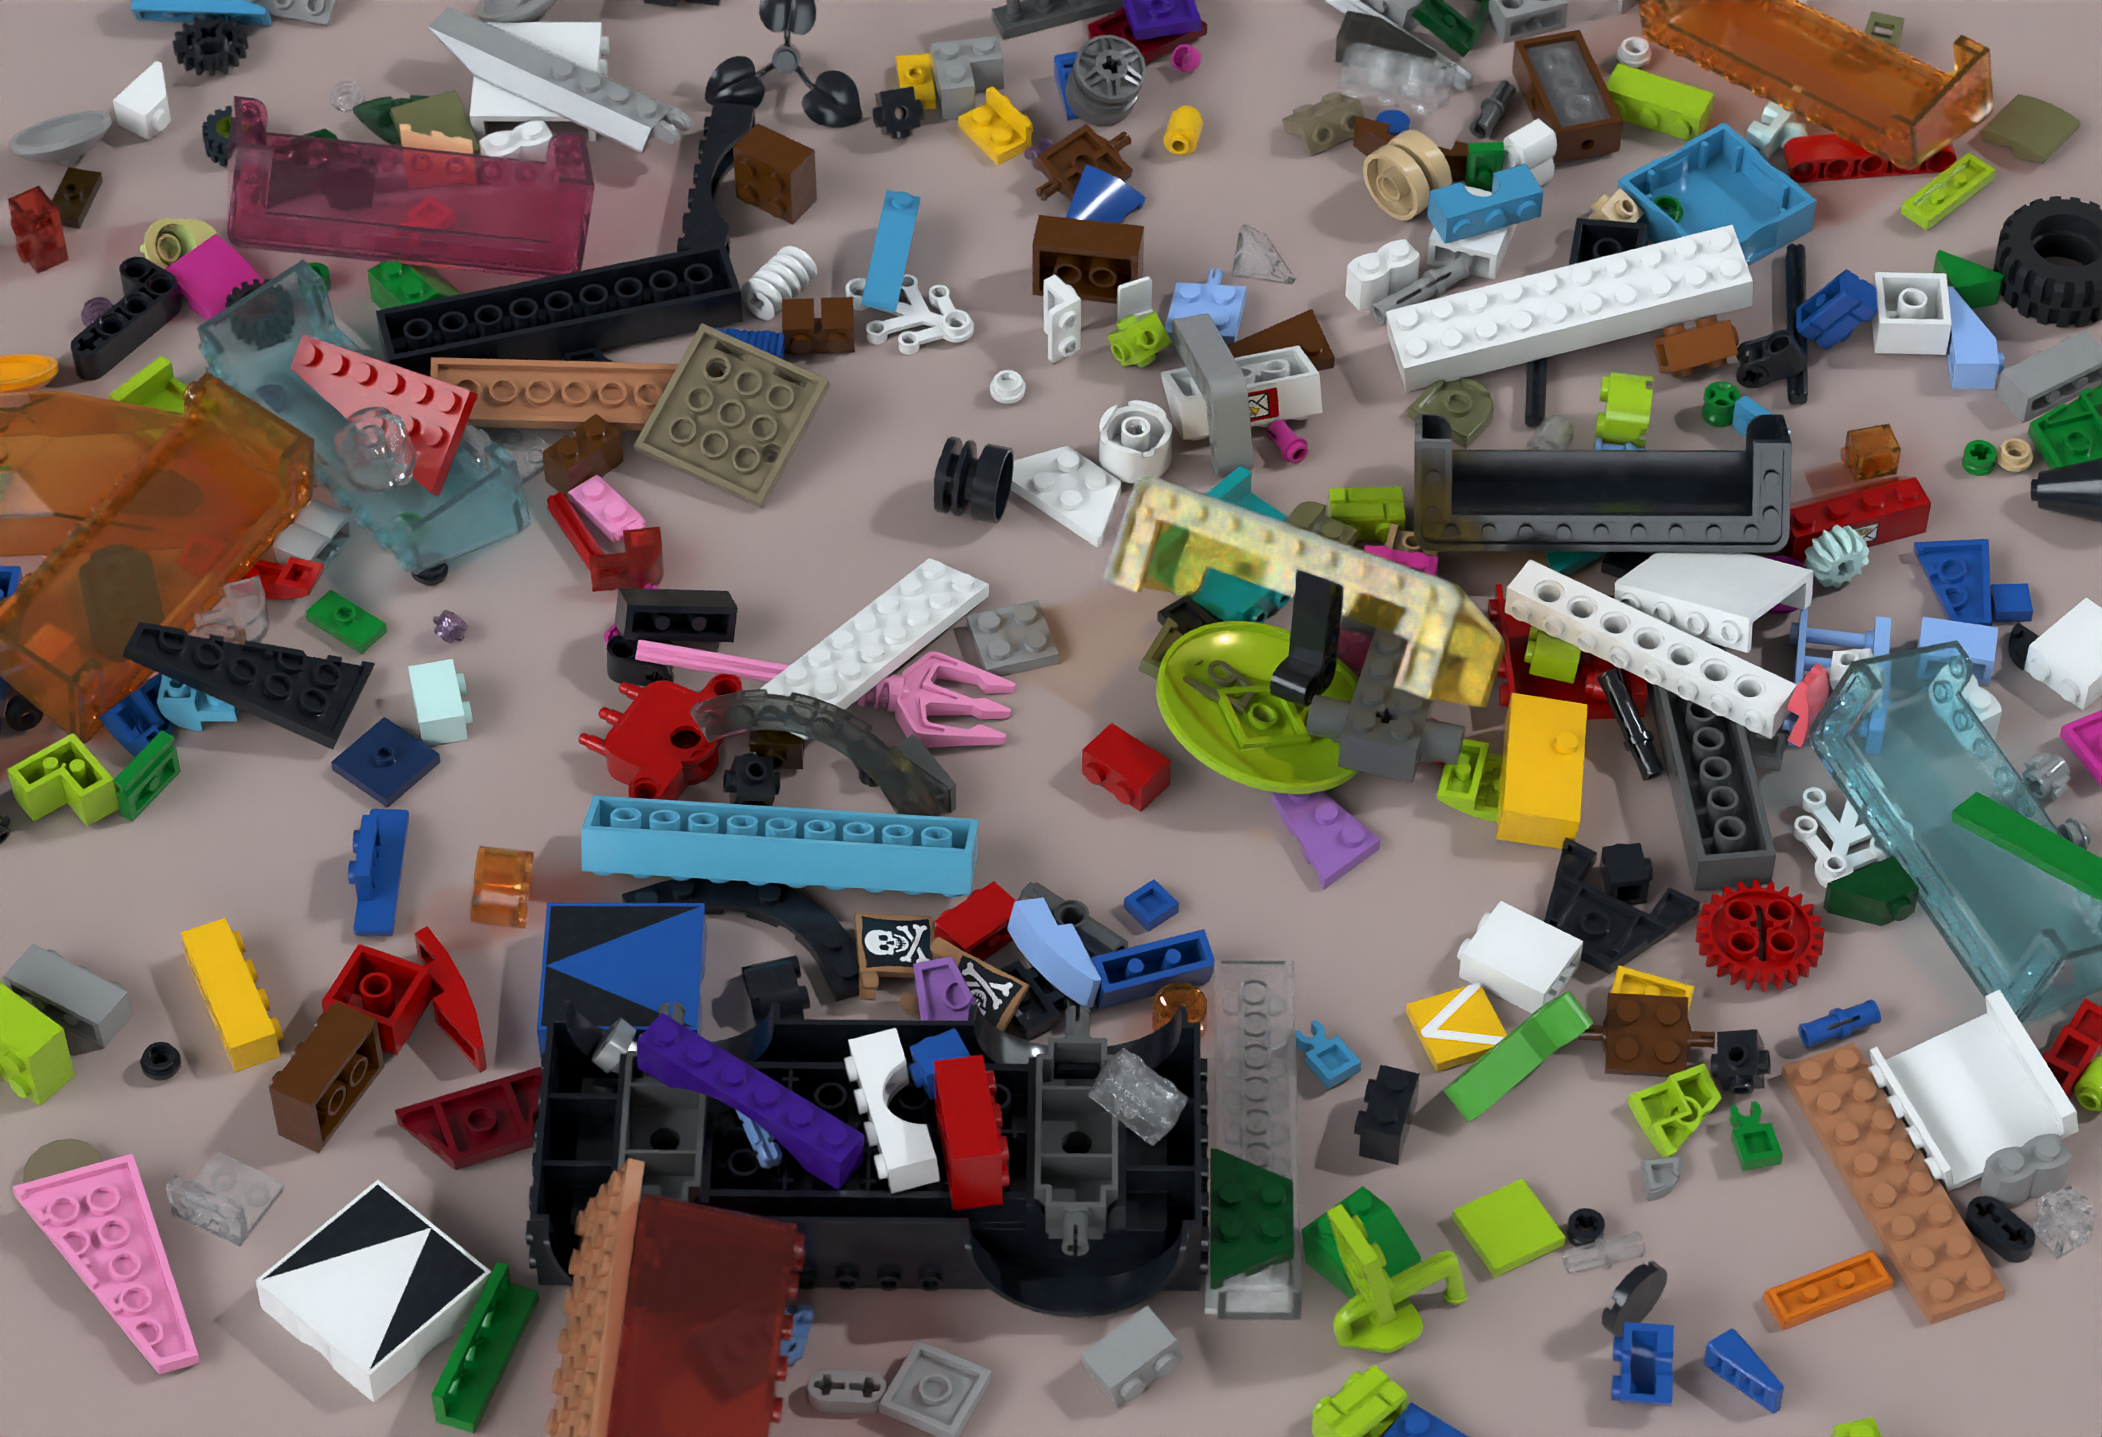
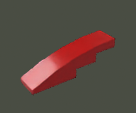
[414,926,487,1073]
[2042,999,2102,1100]

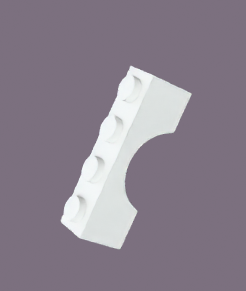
[844,1028,940,1193]

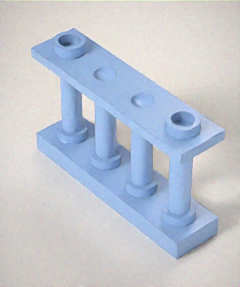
[1782,608,1891,756]

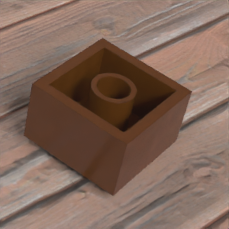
[733,123,817,225]

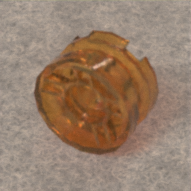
[1152,983,1207,1038]

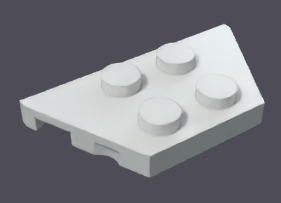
[1010,446,1122,548]

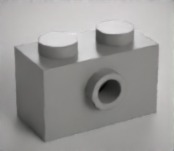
[1081,1305,1183,1408]

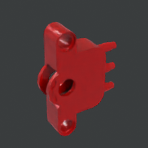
[578,673,744,801]

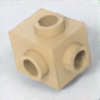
[1587,188,1644,223]

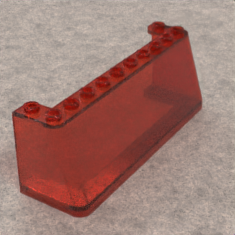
[606,1194,806,1437]

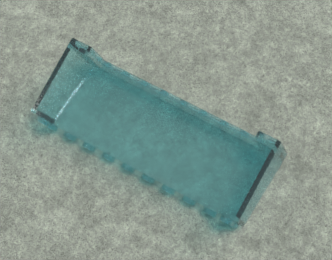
[197,259,531,574]
[1809,640,2102,1024]

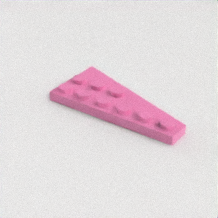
[12,1153,200,1375]

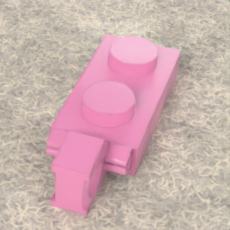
[568,475,650,553]

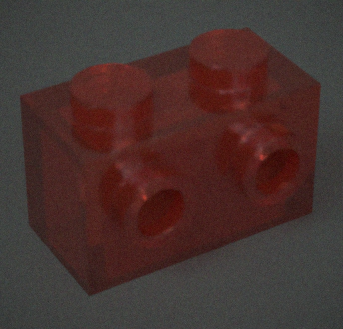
[8,185,69,274]

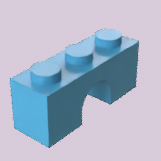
[1428,164,1543,244]

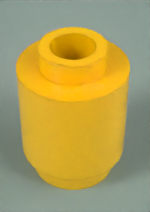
[1163,106,1203,156]

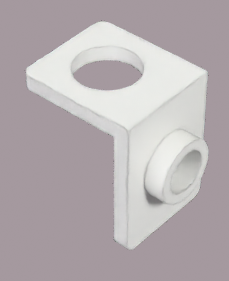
[1117,276,1153,321]

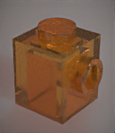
[1840,423,1901,482]

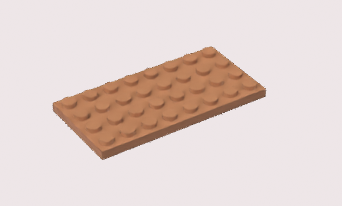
[545,1158,645,1437]

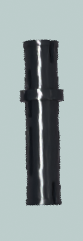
[1597,668,1666,781]

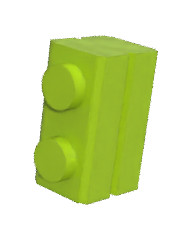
[1327,486,1405,543]
[1312,1365,1409,1437]

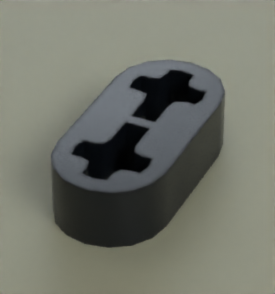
[1965,1196,2036,1263]

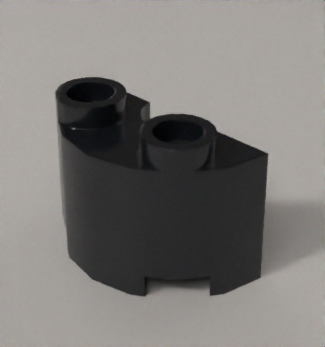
[741,955,810,1025]

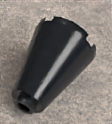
[2031,458,2102,523]

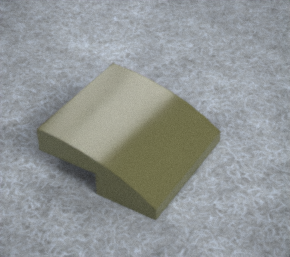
[1981,94,2081,164]

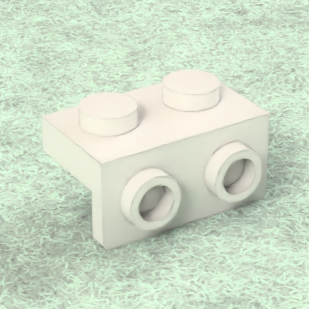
[1044,275,1081,363]

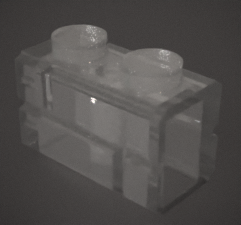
[1088,1048,1188,1145]

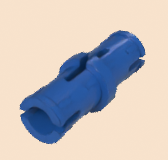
[1798,999,1881,1048]

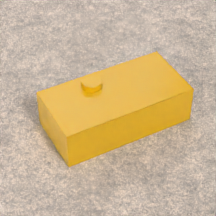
[1495,693,1587,849]

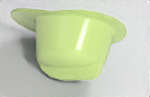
[140,218,218,269]

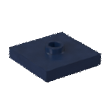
[331,717,441,808]

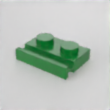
[113,730,181,822]

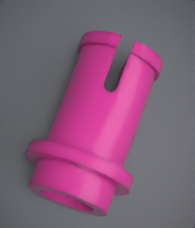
[1266,419,1309,463]

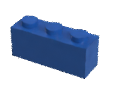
[1091,929,1217,1010]

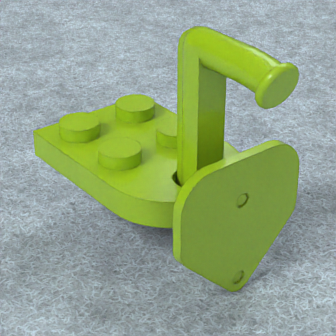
[1327,1204,1468,1353]

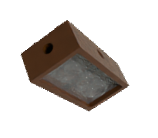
[1512,29,1623,163]

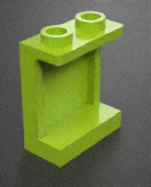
[109,355,225,460]

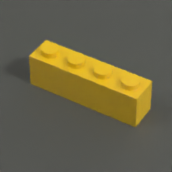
[181,917,284,1072]

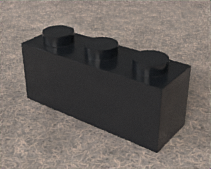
[615,588,738,642]

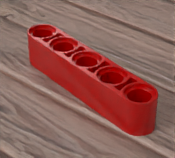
[1783,126,1956,183]

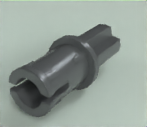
[1470,81,1516,139]

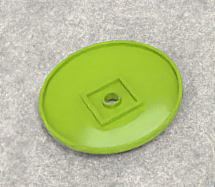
[1156,621,1359,794]

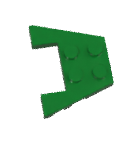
[2028,384,2102,469]

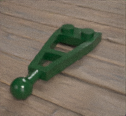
[1411,0,1489,58]

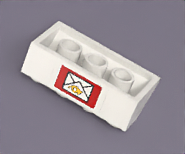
[1161,345,1323,441]

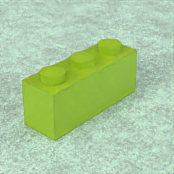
[1606,63,1714,141]

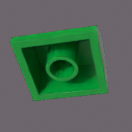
[367,254,461,310]
[1301,1186,1422,1299]

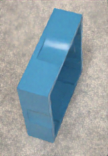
[1617,122,1817,266]

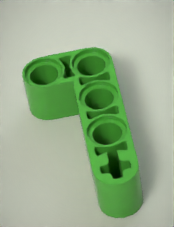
[1443,990,1594,1122]

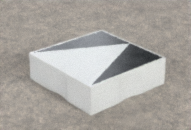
[255,1180,491,1403]

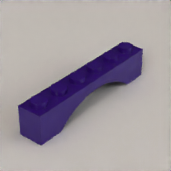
[637,1013,864,1190]

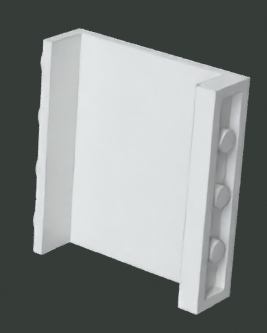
[470,22,609,141]
[1614,552,1814,653]
[1868,989,2079,1193]

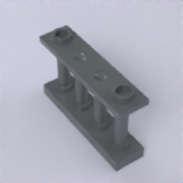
[992,0,1123,40]

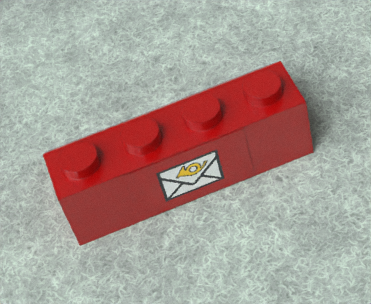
[1781,476,1931,564]

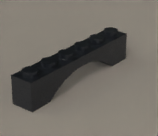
[677,102,756,257]

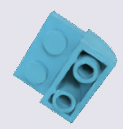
[157,675,240,731]

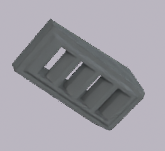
[894,735,956,813]

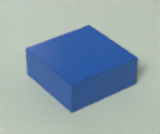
[1990,583,2033,622]
[1124,879,1179,932]

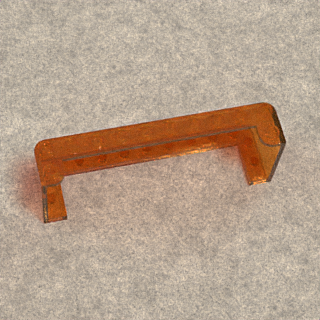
[1638,0,1993,170]
[0,372,314,744]

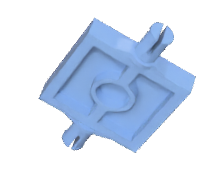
[1165,268,1247,346]

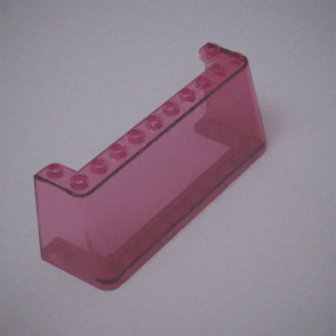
[227,96,595,278]

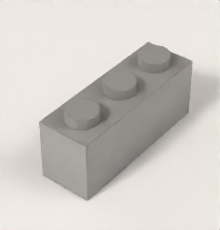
[1996,331,2102,423]
[3,944,133,1048]

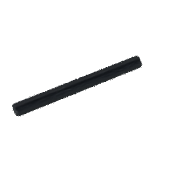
[1786,243,1808,405]

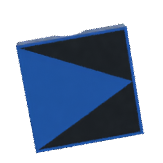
[537,903,707,1058]

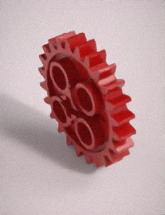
[1695,880,1825,992]

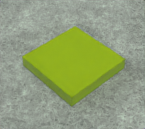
[1452,1178,1566,1278]

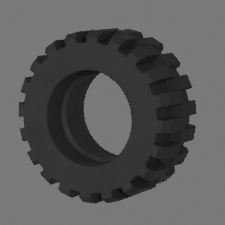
[1993,196,2102,328]

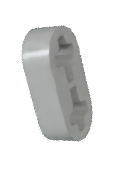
[591,1017,636,1073]
[807,1369,887,1414]

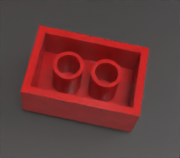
[933,1055,1010,1210]

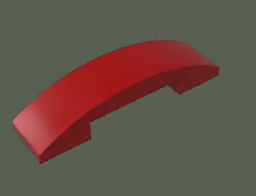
[175,536,325,600]

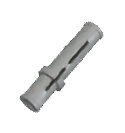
[1371,257,1469,324]

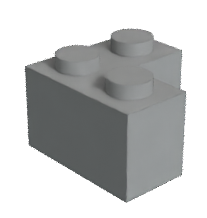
[930,35,1004,120]

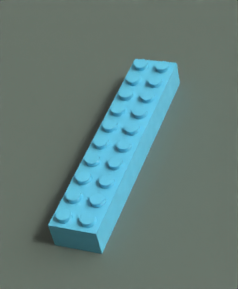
[581,795,979,898]

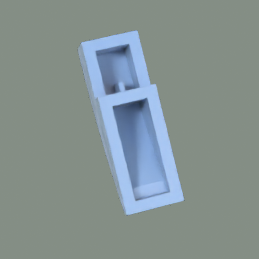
[1007,898,1101,1008]

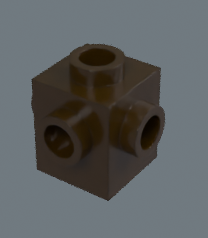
[749,718,805,770]

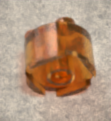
[470,846,534,929]

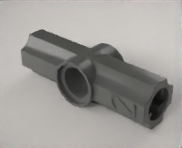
[1017,882,1128,959]

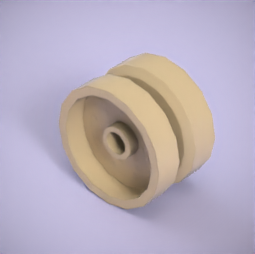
[1363,130,1452,220]

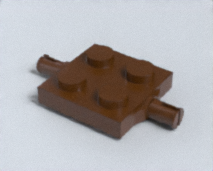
[1034,124,1133,202]
[1578,993,1715,1077]

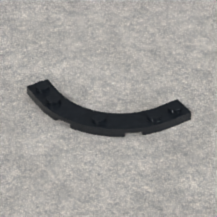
[622,878,859,1002]

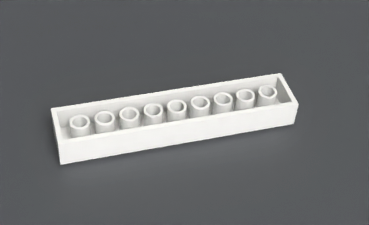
[1386,224,1753,392]

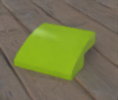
[1437,739,1502,822]

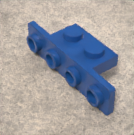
[348,809,409,936]

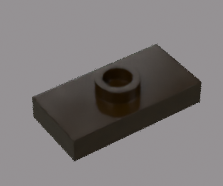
[45,167,103,229]

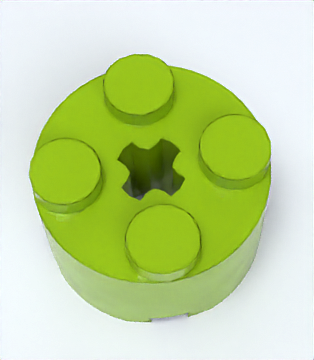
[1594,371,1654,449]

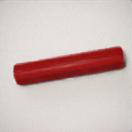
[547,492,609,576]

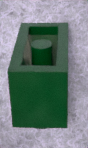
[1823,856,1919,926]

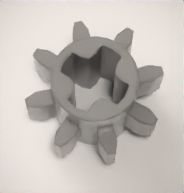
[2022,752,2071,800]

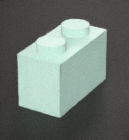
[408,659,473,746]

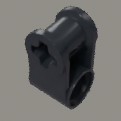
[1736,330,1808,388]
[607,634,677,686]

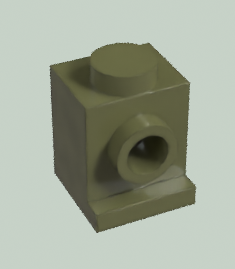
[1859,11,1905,66]

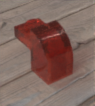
[589,526,664,592]

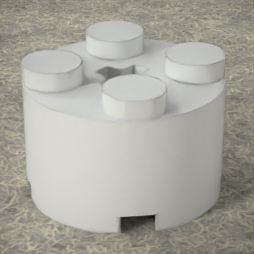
[1099,400,1172,487]

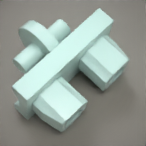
[1746,98,1808,162]

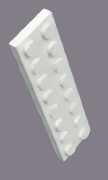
[746,558,989,740]

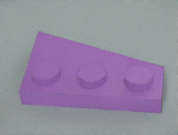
[1272,791,1380,890]
[913,956,983,1021]

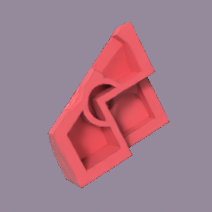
[1786,663,1833,748]

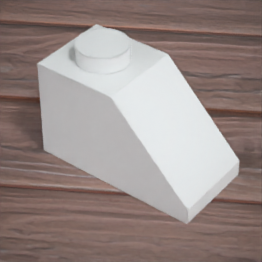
[113,61,171,141]

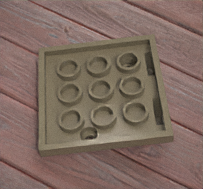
[633,323,830,508]

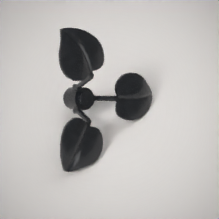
[705,0,863,127]

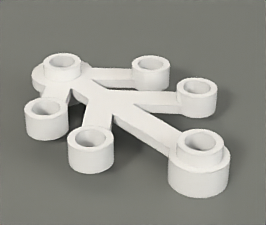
[846,274,974,355]
[1793,768,1902,888]

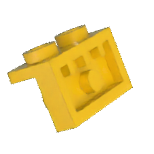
[958,86,1033,165]

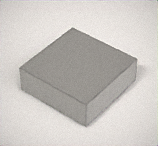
[1747,730,1787,771]

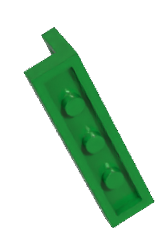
[431,1261,539,1434]

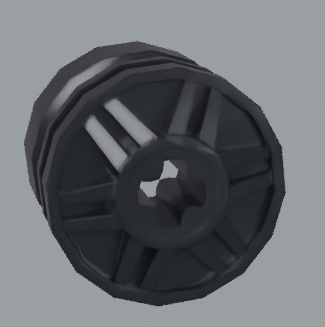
[934,436,1014,524]

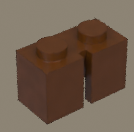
[782,297,855,355]
[542,414,624,499]

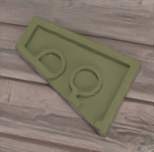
[1138,617,1255,714]

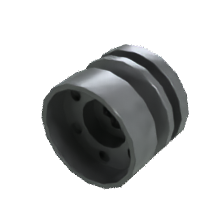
[1065,35,1146,126]

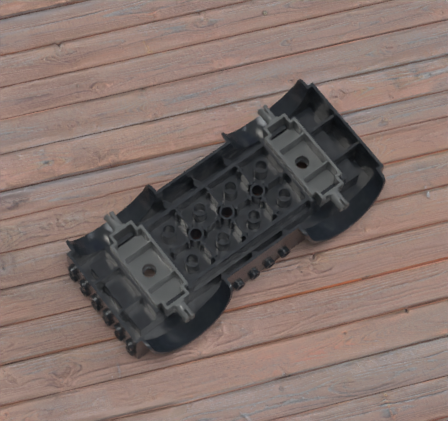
[526,1001,1209,1317]

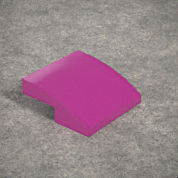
[165,234,264,325]

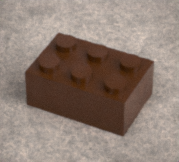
[1032,215,1144,304]
[269,1001,384,1153]

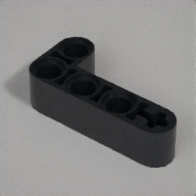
[70,257,182,381]
[1270,548,1346,707]

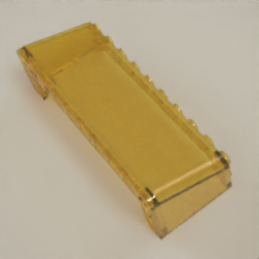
[1103,476,1505,707]

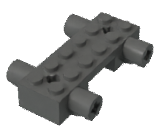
[1307,579,1497,782]

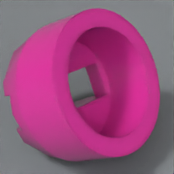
[1171,44,1201,73]

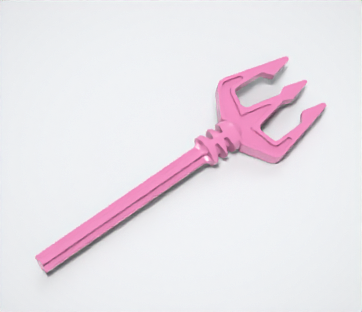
[635,640,1016,748]

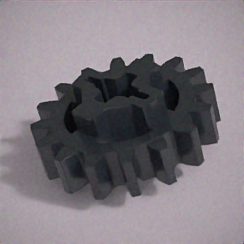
[173,14,249,76]

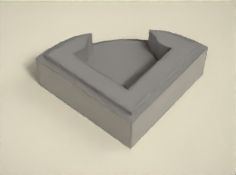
[1640,1156,1682,1201]

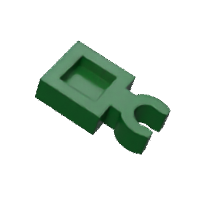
[1729,1101,1783,1171]

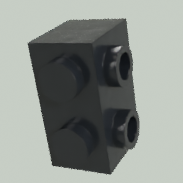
[1354,1064,1420,1165]

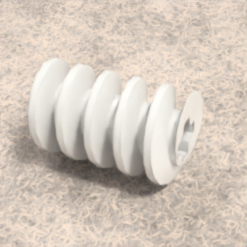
[741,246,817,321]

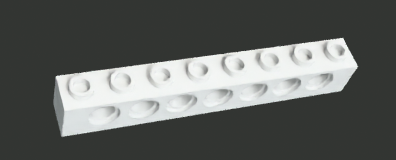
[1505,559,1797,739]

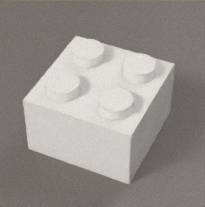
[1872,272,1952,355]

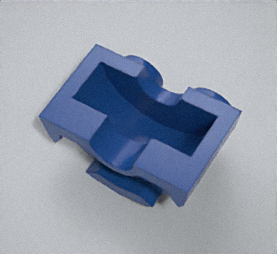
[1611,1322,1674,1407]

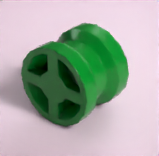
[1701,381,1740,427]

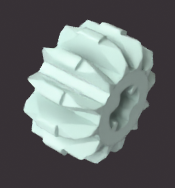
[1804,524,1870,588]

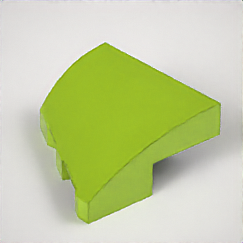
[1626,1063,1722,1158]

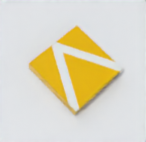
[1406,982,1507,1072]

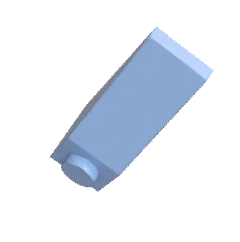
[1947,287,2004,389]

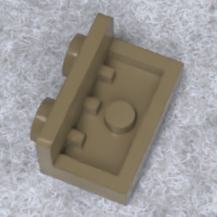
[1282,92,1364,155]

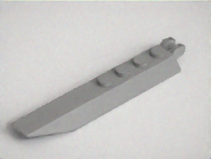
[428,7,693,154]

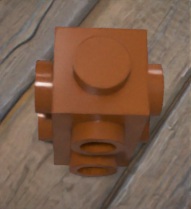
[1652,315,1739,378]

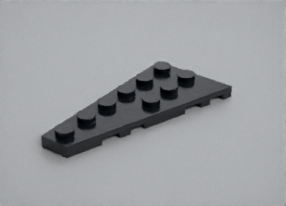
[122,622,375,750]

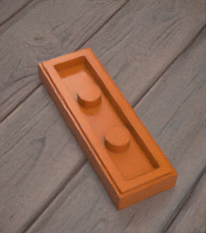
[1763,1250,1893,1331]

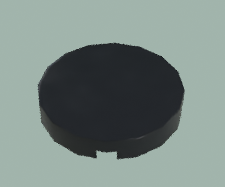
[1602,1261,1668,1336]

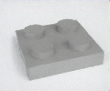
[966,600,1059,677]
[879,1340,992,1437]

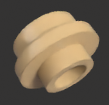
[1996,438,2033,472]

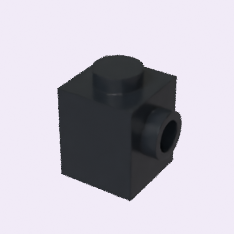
[1599,843,1653,905]

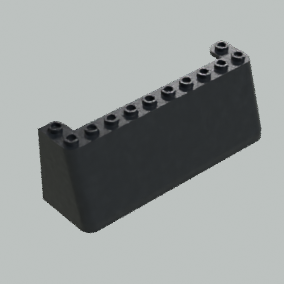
[1414,414,1792,553]

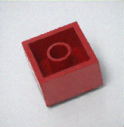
[321,944,434,1055]

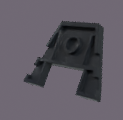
[1544,838,1700,974]

